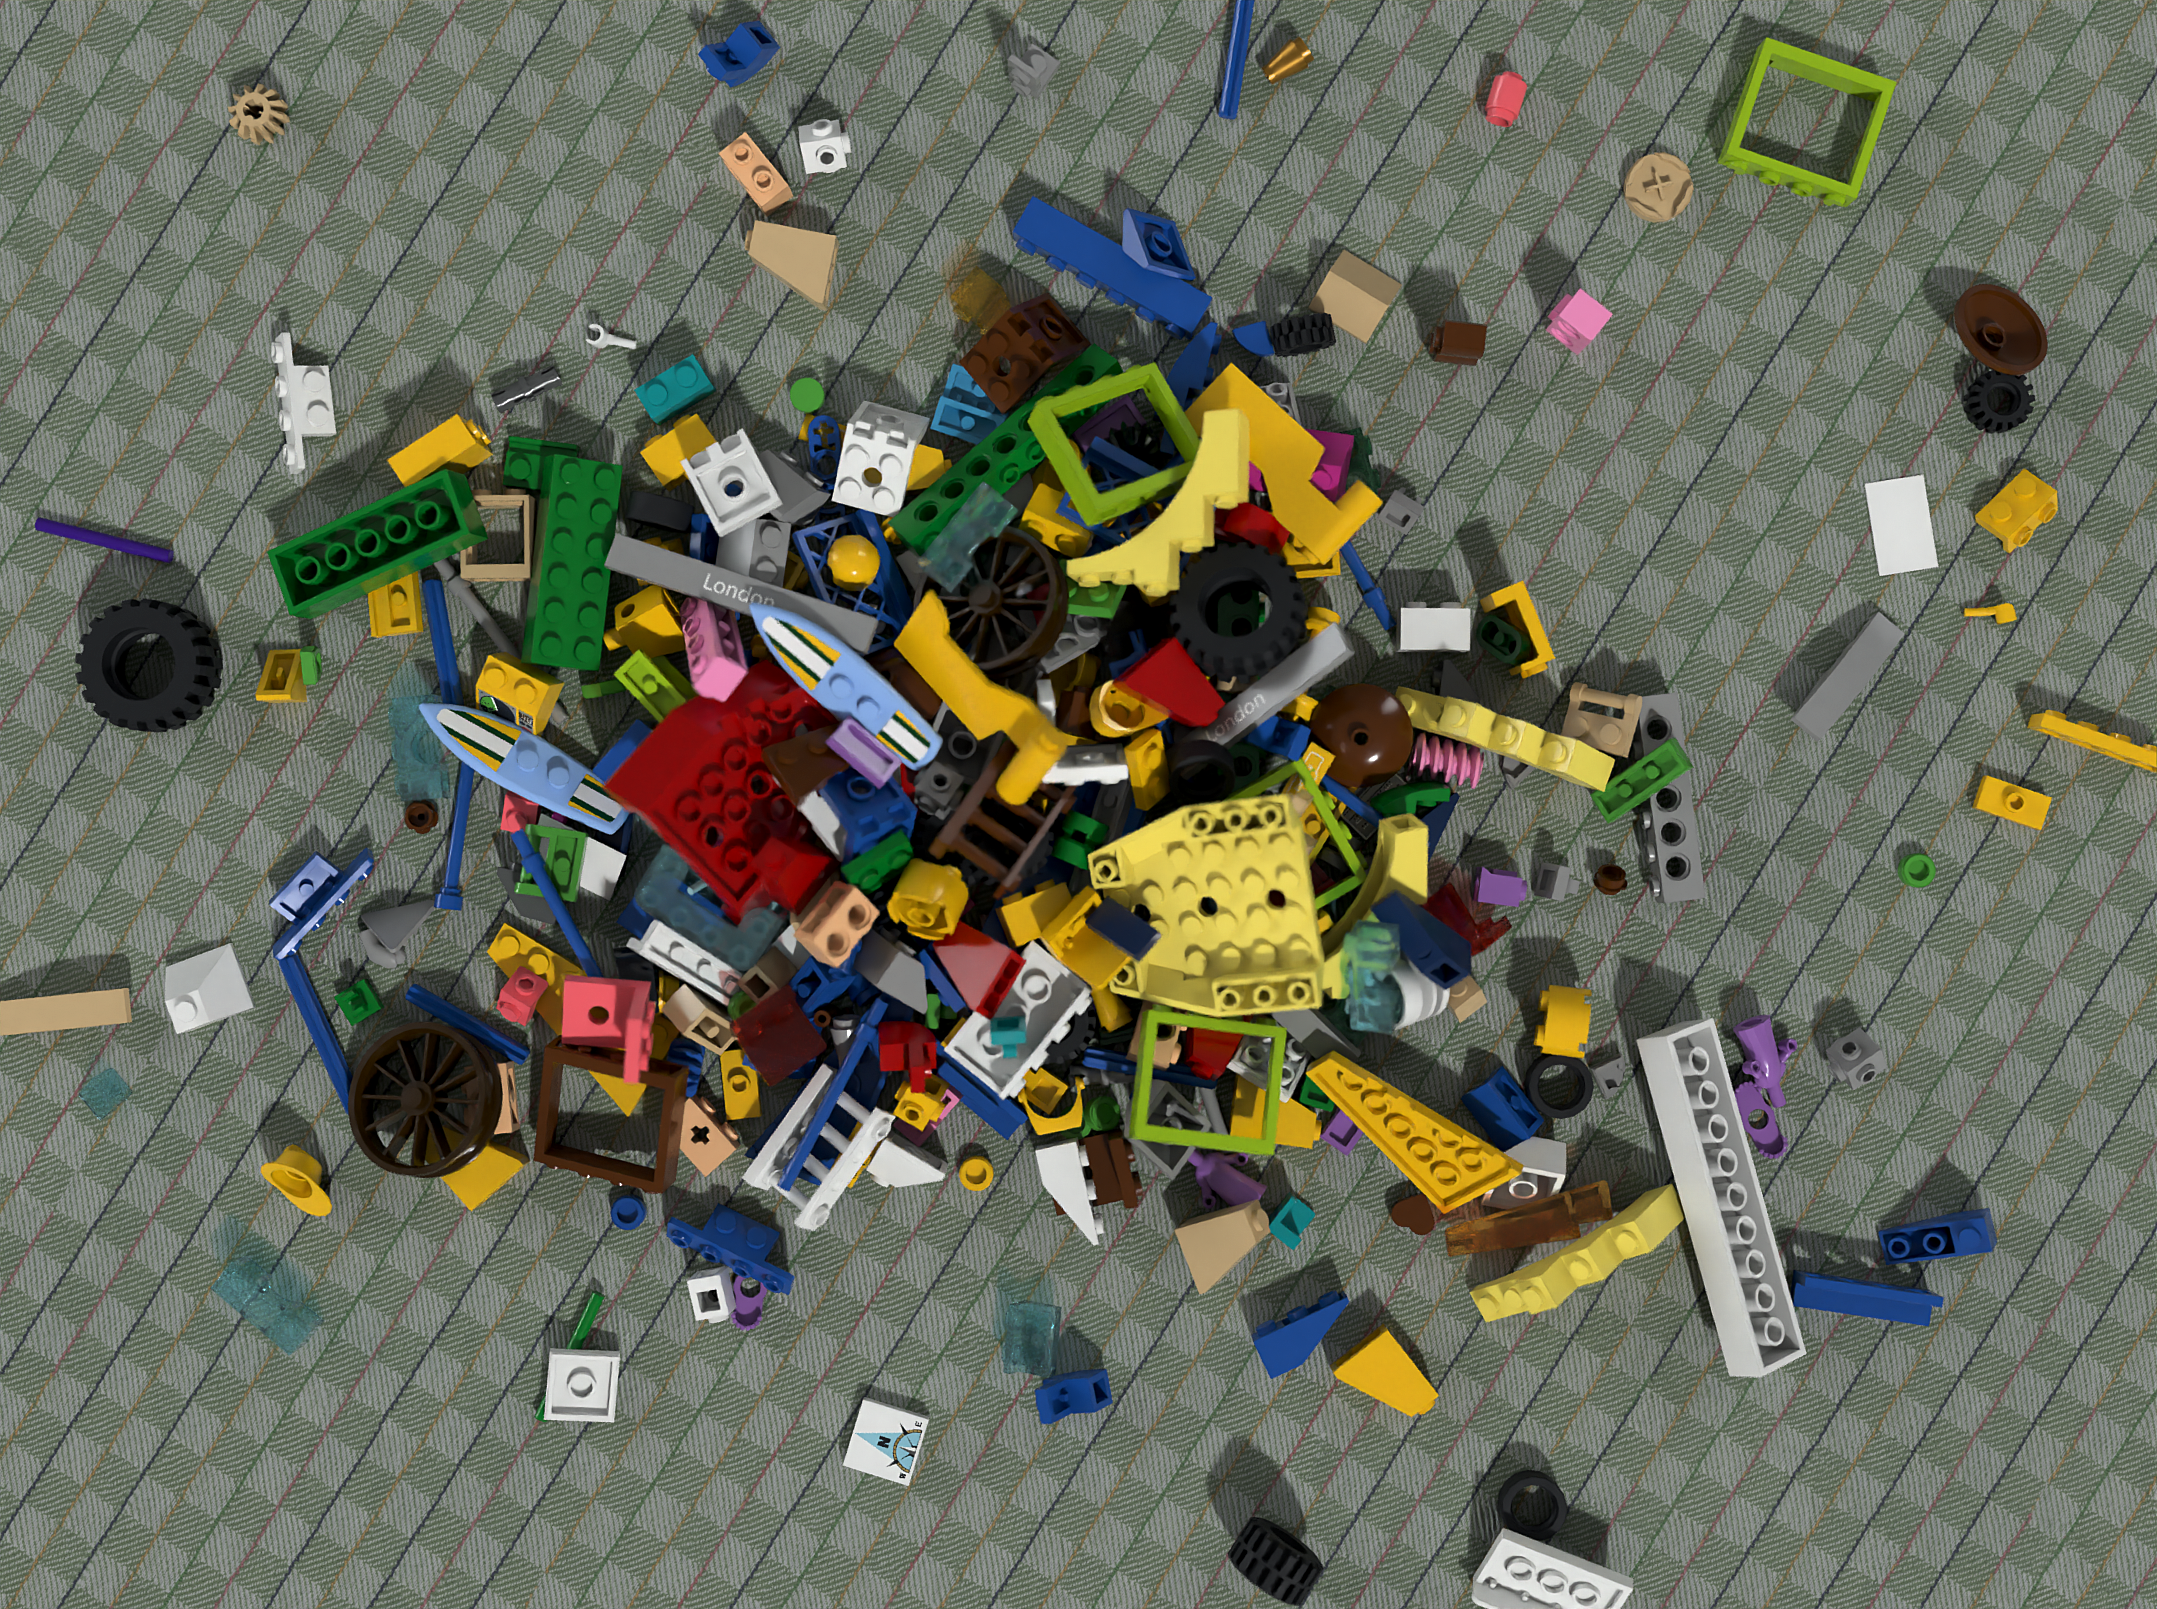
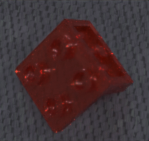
[1419,883,1512,957]
[729,984,827,1087]

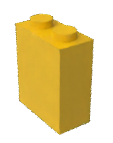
[387,414,493,487]

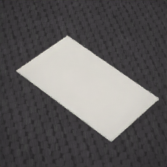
[1864,475,1938,576]
[537,813,627,901]

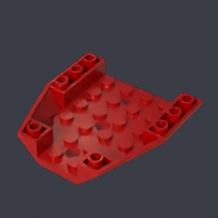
[602,660,838,932]

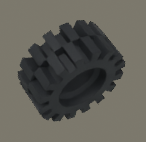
[1270,313,1336,357]
[1964,370,2035,434]

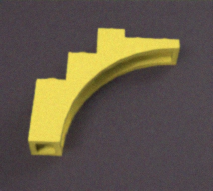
[1067,409,1249,596]
[1395,686,1615,792]
[1321,813,1428,999]
[1469,1184,1685,1323]

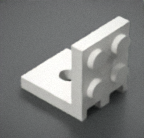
[832,400,930,518]
[680,429,783,537]
[1036,679,1128,786]

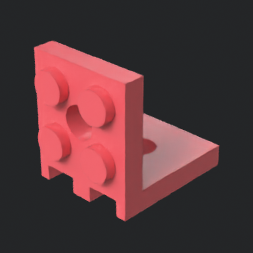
[561,975,655,1084]

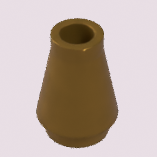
[1261,37,1314,85]

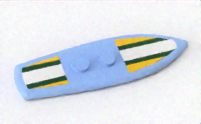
[749,602,942,771]
[419,703,630,835]

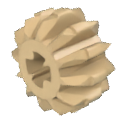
[227,83,290,145]

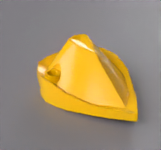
[1089,680,1168,738]

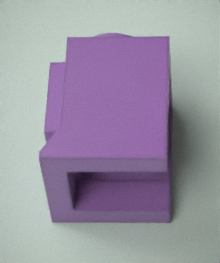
[1472,867,1527,907]

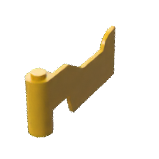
[1184,362,1383,565]
[893,590,1066,805]

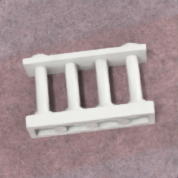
[742,1064,896,1231]

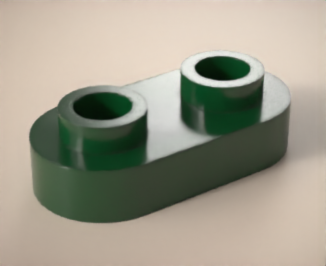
[1476,615,1531,665]

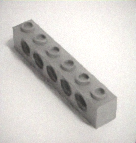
[1630,692,1706,903]

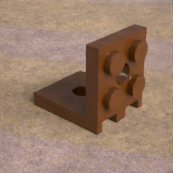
[959,292,1091,414]
[1052,1128,1144,1216]

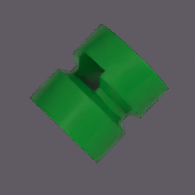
[1051,809,1110,872]

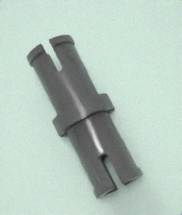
[490,364,563,414]

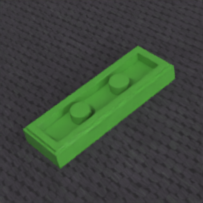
[1590,738,1694,823]

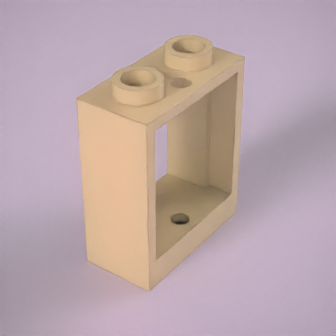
[460,489,537,582]

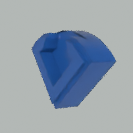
[1232,320,1274,357]

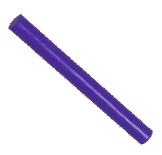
[35,517,174,563]

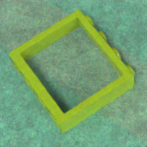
[1718,37,1897,207]
[1028,362,1201,527]
[1222,757,1369,910]
[1128,1005,1287,1156]

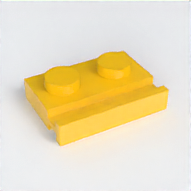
[367,571,423,638]

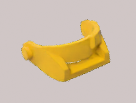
[1018,1076,1085,1136]

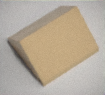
[1308,250,1402,344]

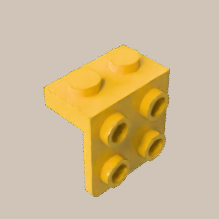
[1039,885,1131,990]

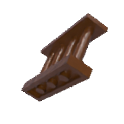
[928,736,1078,900]

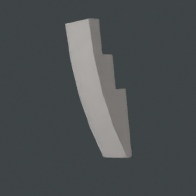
[1791,611,1905,741]

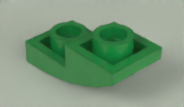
[1370,781,1451,818]

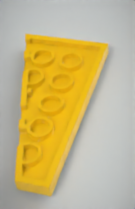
[487,922,680,1117]
[1305,1050,1524,1214]

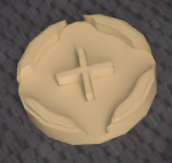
[1623,152,1694,223]

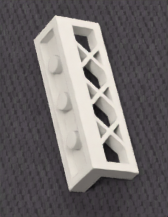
[626,920,744,1008]

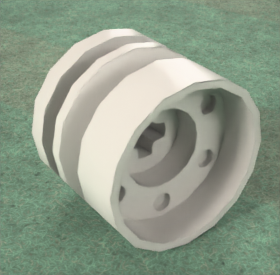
[1356,951,1450,1032]

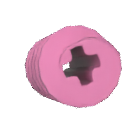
[1408,733,1484,789]

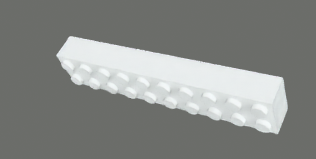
[1636,1018,1807,1377]

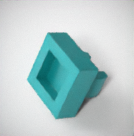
[990,1016,1027,1058]

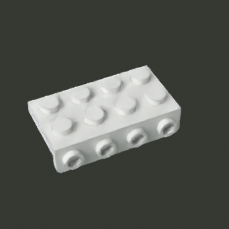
[944,940,1093,1100]
[1472,1528,1633,1609]

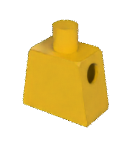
[603,584,686,658]

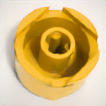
[887,858,969,940]
[1534,984,1591,1059]

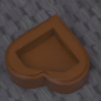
[1390,1192,1435,1235]

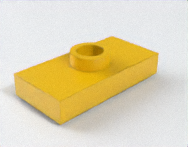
[1972,775,2052,830]
[720,1048,762,1120]

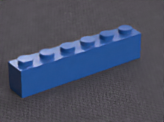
[1012,196,1213,340]

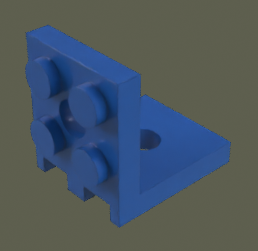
[818,765,917,884]

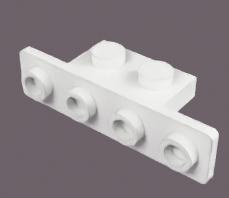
[271,332,336,474]

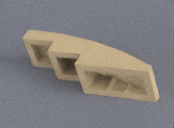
[0,988,132,1036]

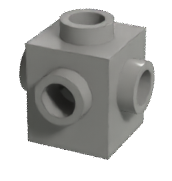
[913,760,966,820]
[1826,1027,1887,1091]

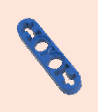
[808,415,848,550]

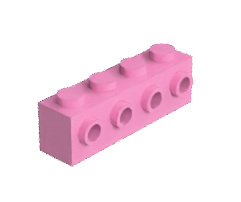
[679,597,748,702]

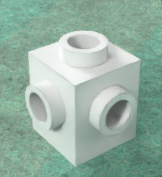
[798,119,852,174]

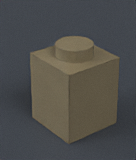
[736,946,799,1008]

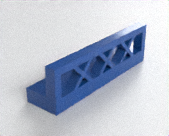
[924,1025,1029,1140]
[1790,1270,1944,1326]

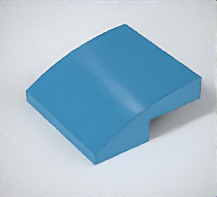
[930,363,1010,445]

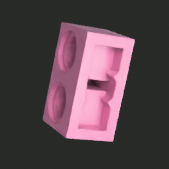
[1546,288,1613,355]

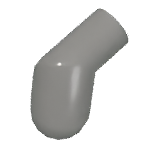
[359,929,406,969]

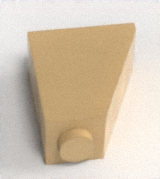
[745,220,839,311]
[1174,1199,1271,1294]

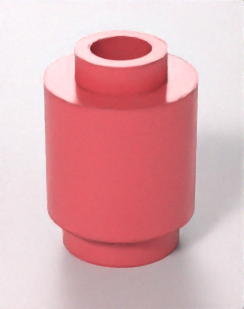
[1485,71,1527,127]

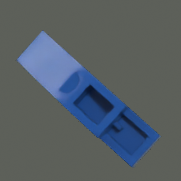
[1153,322,1222,459]

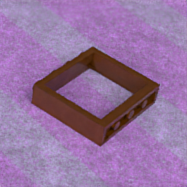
[533,1035,689,1194]

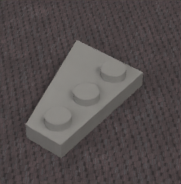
[1026,607,1135,674]

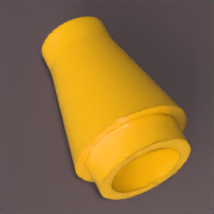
[1090,983,1133,1033]

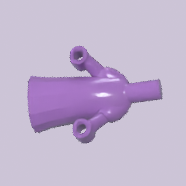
[1733,1014,1797,1108]
[1188,1149,1267,1209]

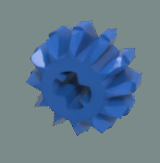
[663,1038,705,1097]

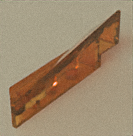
[1444,1180,1613,1257]

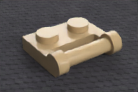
[1561,682,1642,757]

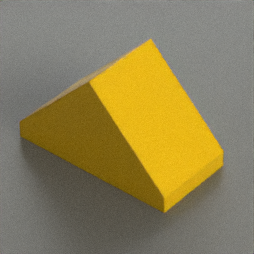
[255,649,307,703]

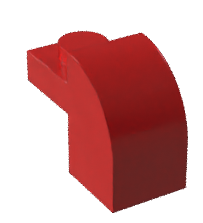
[1214,502,1290,555]
[878,1021,936,1093]

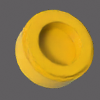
[959,1155,994,1191]

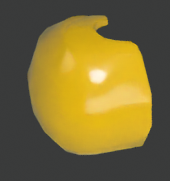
[827,535,880,591]

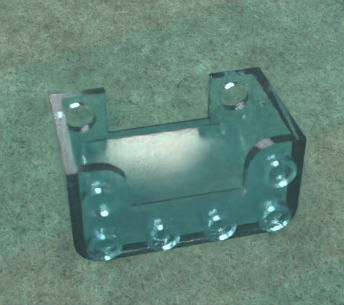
[635,842,790,971]

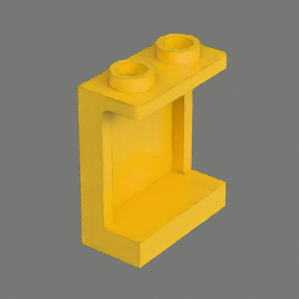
[1480,581,1555,679]

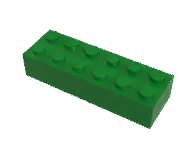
[521,454,623,672]
[267,469,489,619]

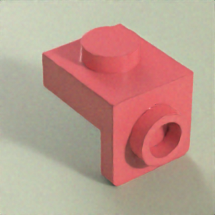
[500,790,542,836]
[496,966,548,1026]

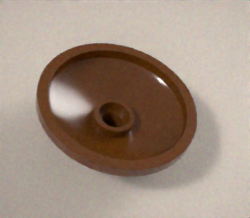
[1954,284,2048,375]
[865,646,943,722]
[1308,683,1413,788]

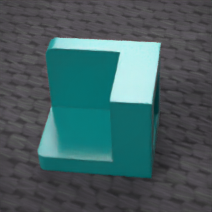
[1268,1192,1315,1250]

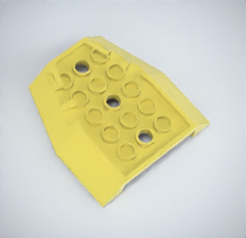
[1087,794,1324,1017]

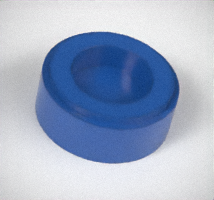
[610,1194,647,1230]

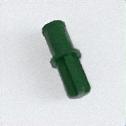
[1097,1016,1167,1046]

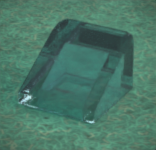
[78,1068,133,1120]

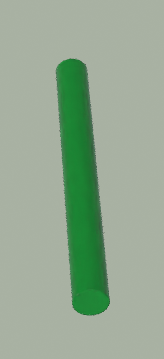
[534,1291,605,1422]

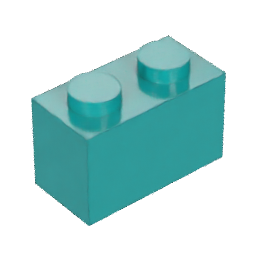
[634,354,717,426]

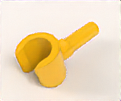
[1964,603,2017,625]

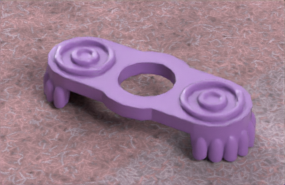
[1733,1081,1788,1159]
[731,1259,768,1331]

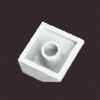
[165,943,256,1034]
[866,1130,948,1187]
[1481,1136,1566,1218]

